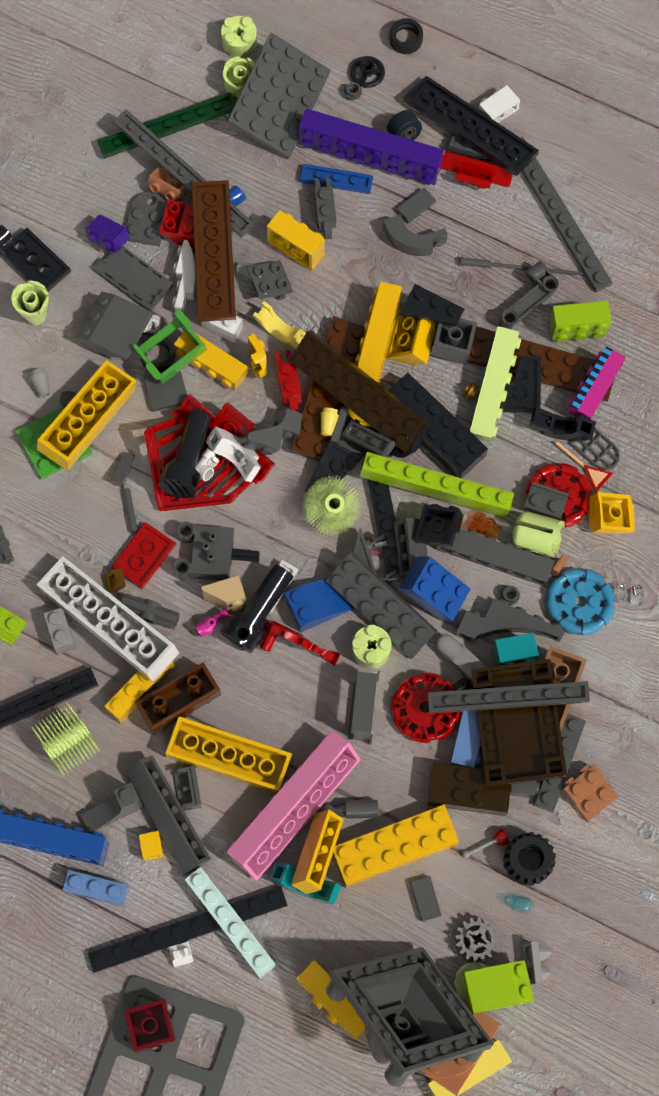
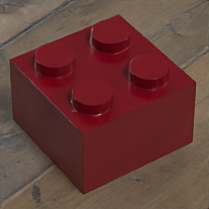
[124,999,176,1053]

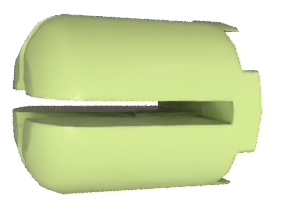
[512,511,565,558]

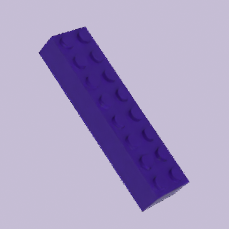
[299,108,444,185]

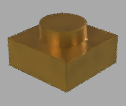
[104,568,126,594]

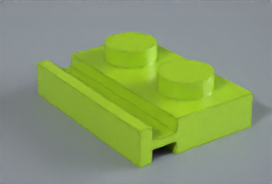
[0,606,27,646]

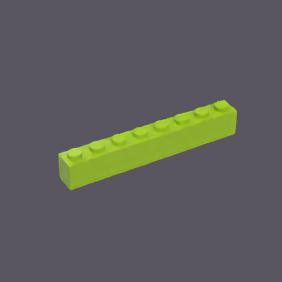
[360,452,514,518]

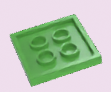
[16,407,92,480]

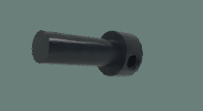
[158,409,211,498]
[219,564,294,653]

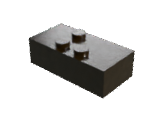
[427,762,511,816]

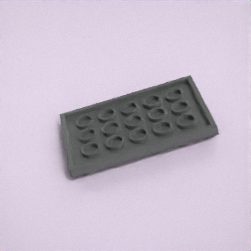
[226,32,331,159]

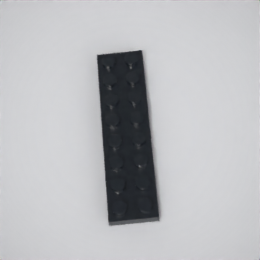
[404,75,539,176]

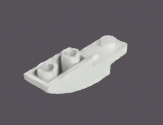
[172,240,196,313]

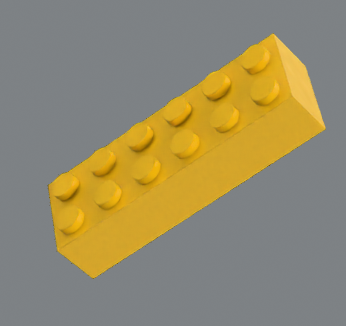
[355,281,402,383]
[37,360,137,471]
[165,717,292,794]
[333,805,459,888]

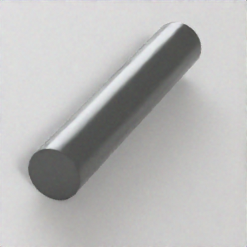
[123,488,138,533]

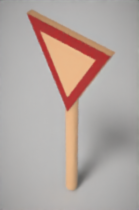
[555,441,613,493]

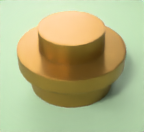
[462,382,479,400]

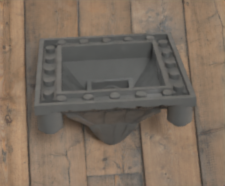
[326,947,494,1087]

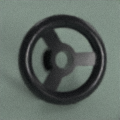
[350,56,385,88]

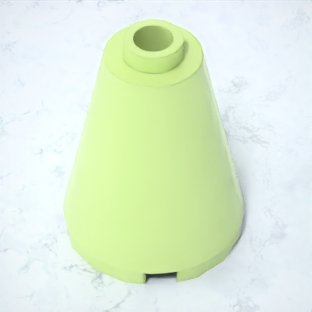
[11,281,49,325]

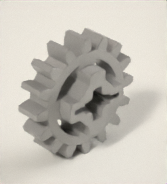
[455,917,499,962]

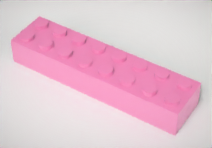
[227,730,361,881]

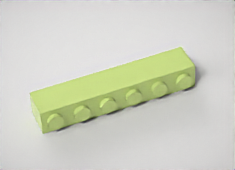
[470,326,522,442]

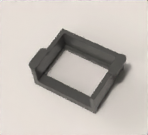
[348,671,380,745]

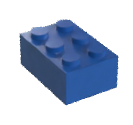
[399,556,471,621]

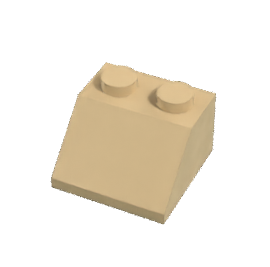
[201,575,246,613]

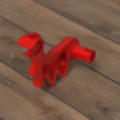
[259,620,341,666]

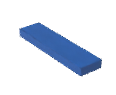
[299,164,373,194]

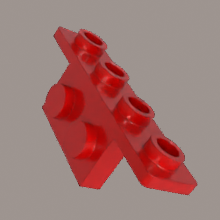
[441,151,513,189]

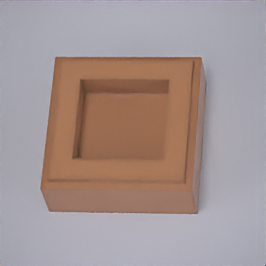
[551,554,569,578]

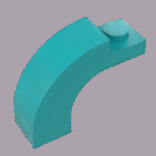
[269,861,341,905]

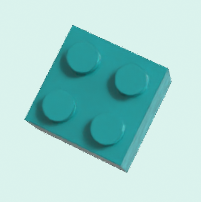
[492,633,539,666]

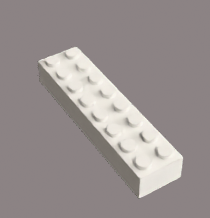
[36,556,179,682]

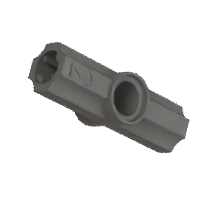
[121,594,180,630]

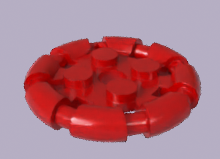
[525,463,593,528]
[390,672,461,743]

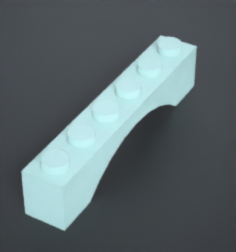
[185,867,276,979]

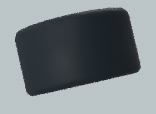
[387,110,422,140]

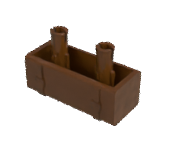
[135,662,221,735]

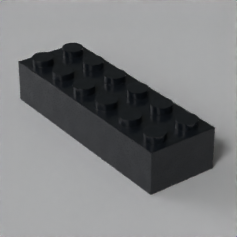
[388,373,488,478]

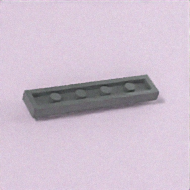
[534,714,586,813]

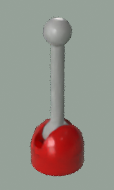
[462,828,509,858]

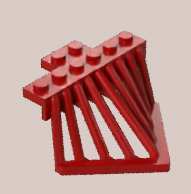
[144,394,275,511]

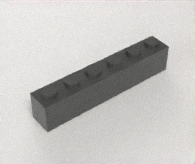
[436,529,554,587]
[126,755,211,875]

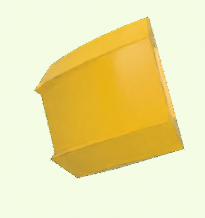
[588,492,636,534]

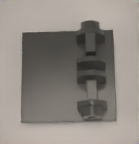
[247,260,293,300]

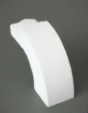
[206,427,261,482]

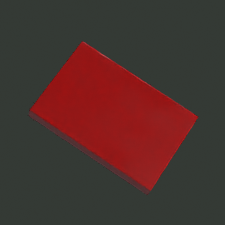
[111,522,176,590]

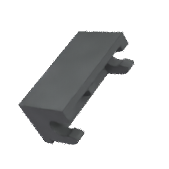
[174,766,202,811]

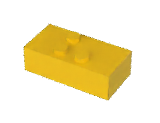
[297,960,366,1040]

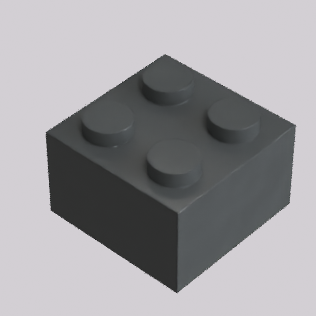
[429,318,477,364]

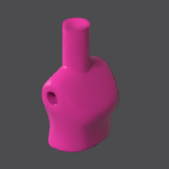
[194,609,229,637]

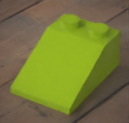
[462,960,534,1014]

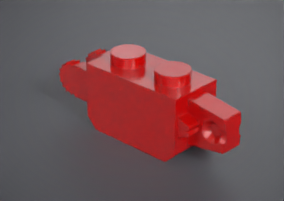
[275,350,301,412]

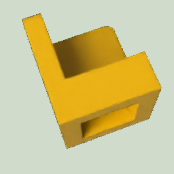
[139,831,164,861]

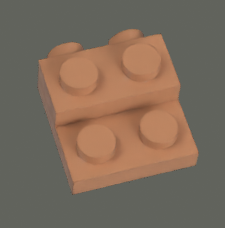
[147,165,188,202]
[562,764,619,822]

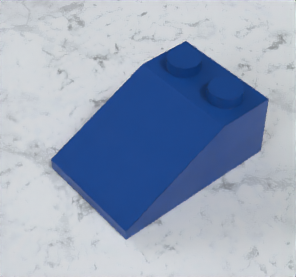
[285,577,353,633]

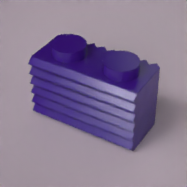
[85,214,129,253]

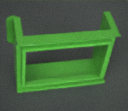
[133,310,206,385]

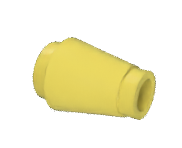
[320,408,339,436]

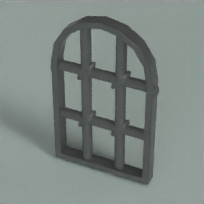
[570,428,620,470]

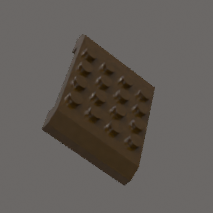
[471,659,567,787]

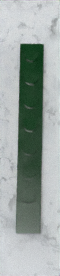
[97,92,235,159]

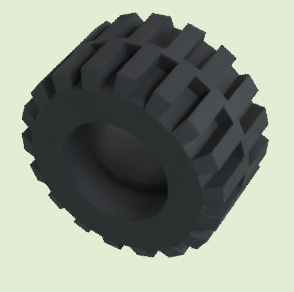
[503,832,556,886]

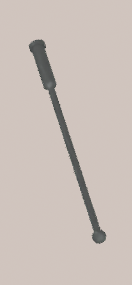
[460,256,587,277]

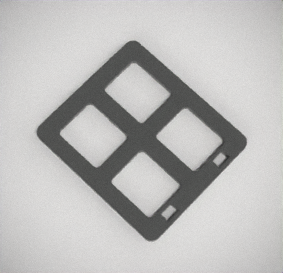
[87,976,245,1096]

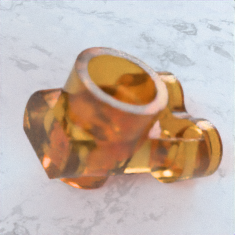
[468,511,502,539]

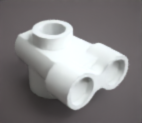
[195,449,219,481]

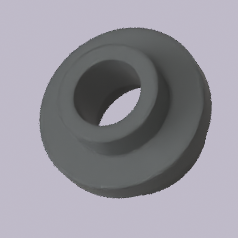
[344,82,362,100]
[500,586,520,605]

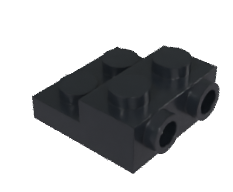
[414,504,464,547]

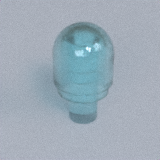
[505,895,534,913]

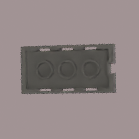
[93,246,173,311]

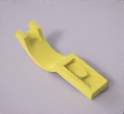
[252,301,306,350]

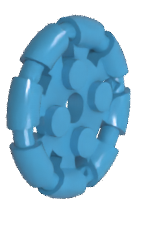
[546,568,615,635]

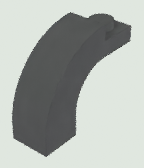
[383,215,448,256]

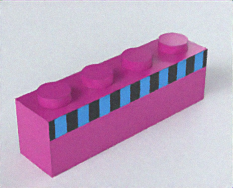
[568,346,626,419]

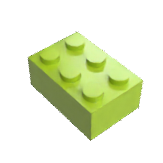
[548,301,612,342]

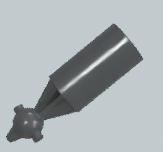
[318,800,378,819]

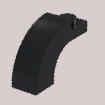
[529,407,596,441]

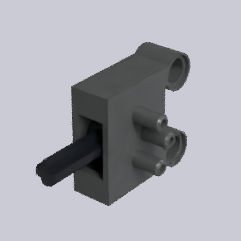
[173,521,260,580]

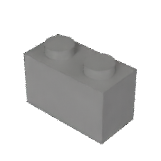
[44,607,76,655]

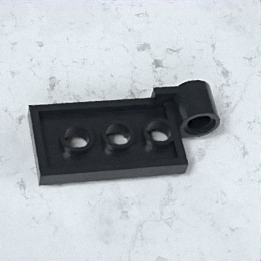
[0,225,71,292]

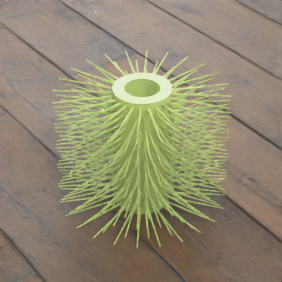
[301,475,363,537]
[31,703,100,776]

